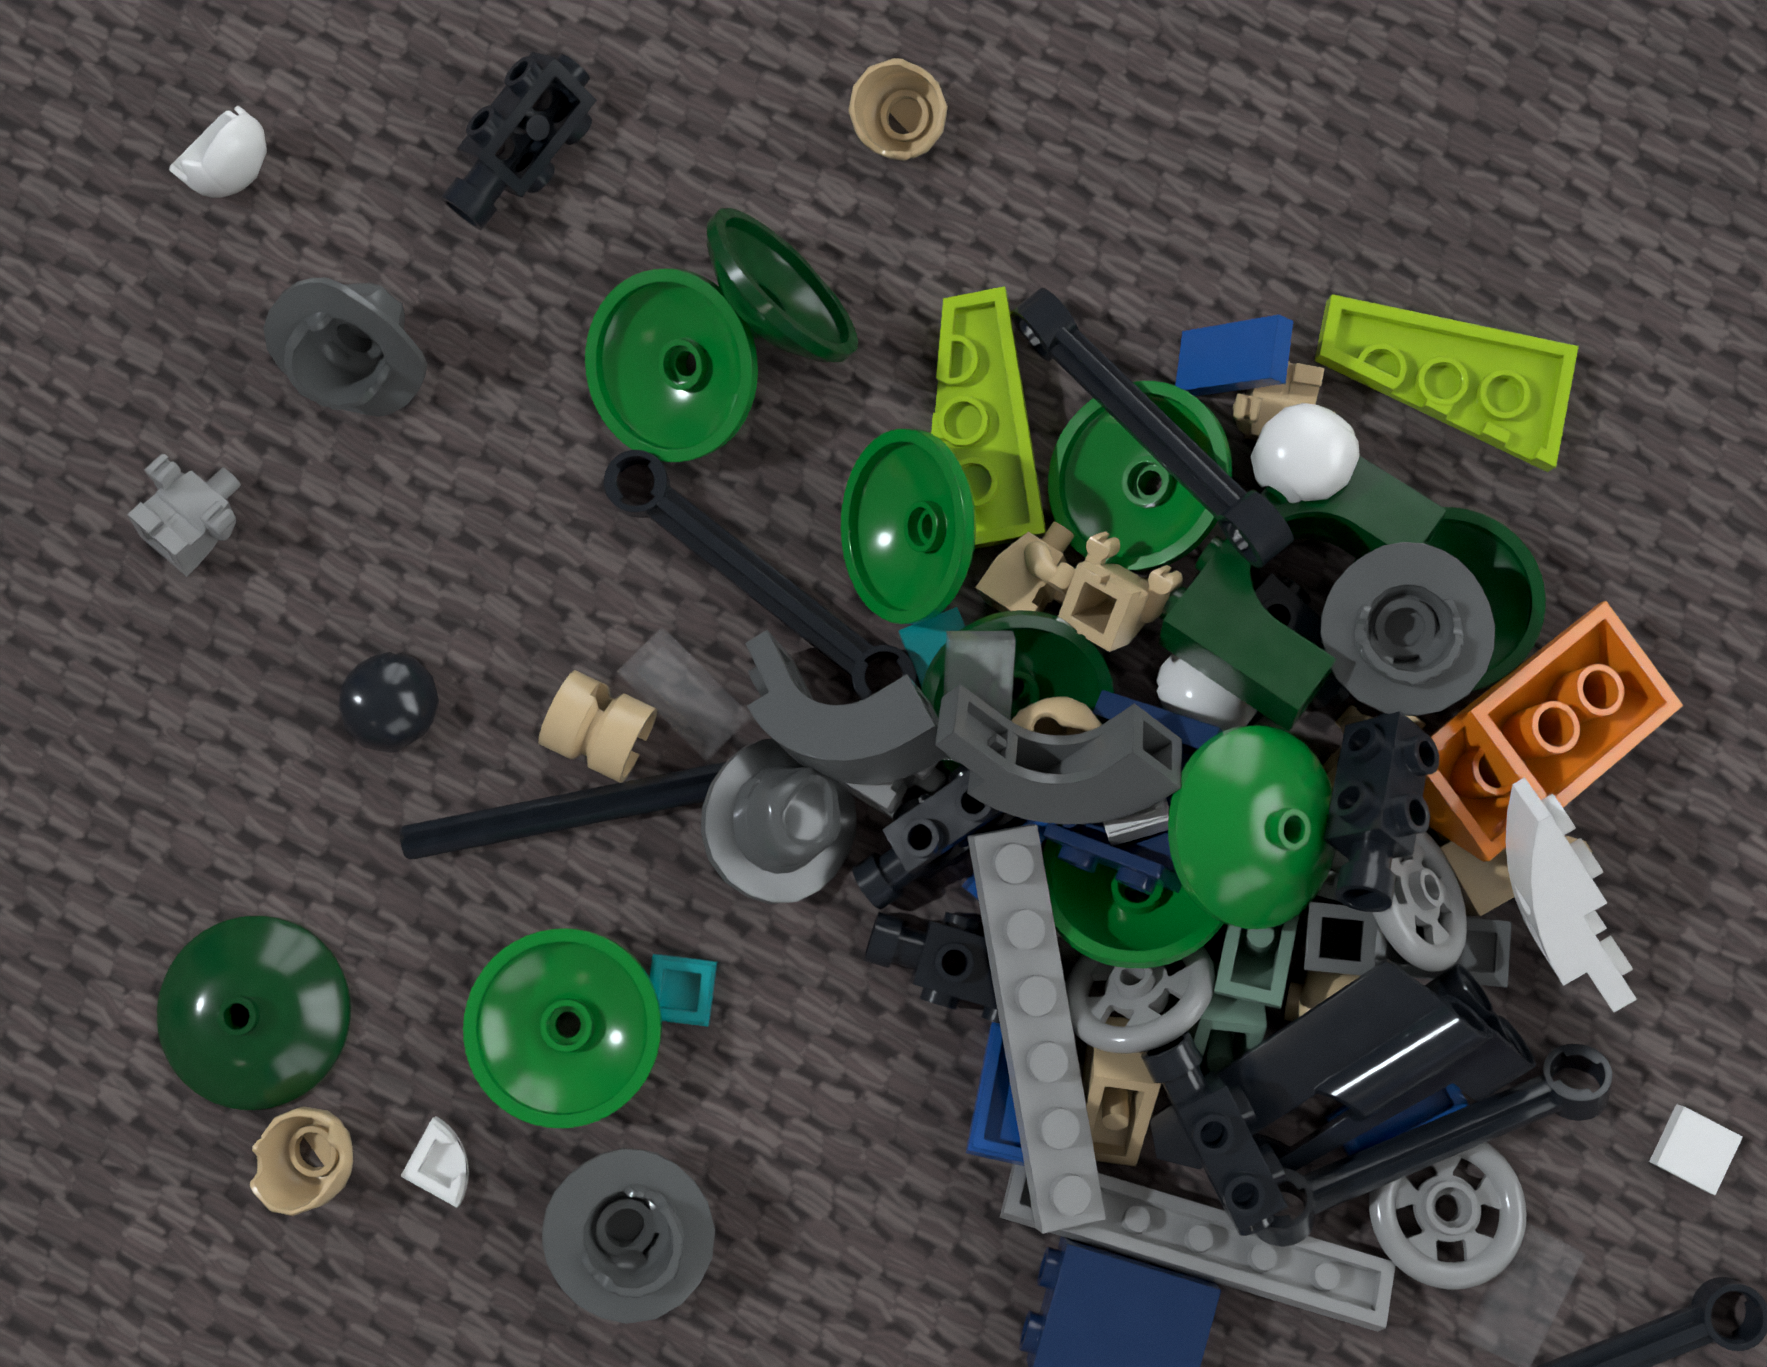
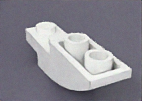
[1506,777,1637,1012]

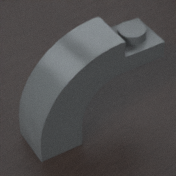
[745,630,948,784]
[935,684,1182,824]
[1304,902,1512,988]

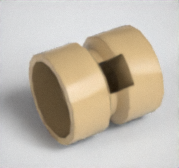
[539,670,658,783]

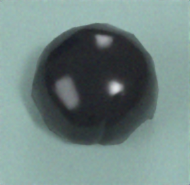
[338,652,439,753]

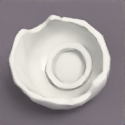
[169,106,267,198]
[1251,403,1359,503]
[1156,653,1257,731]

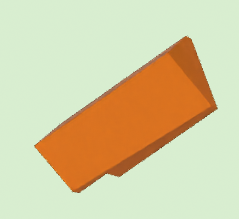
[1423,601,1683,862]

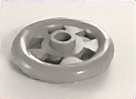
[1372,831,1467,972]
[1065,946,1215,1054]
[1369,1142,1527,1290]

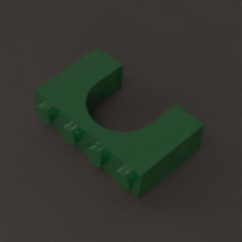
[1159,455,1447,732]

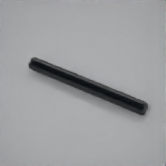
[400,761,727,859]

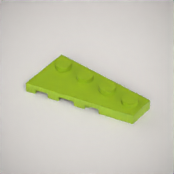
[931,286,1046,549]
[1314,294,1579,472]

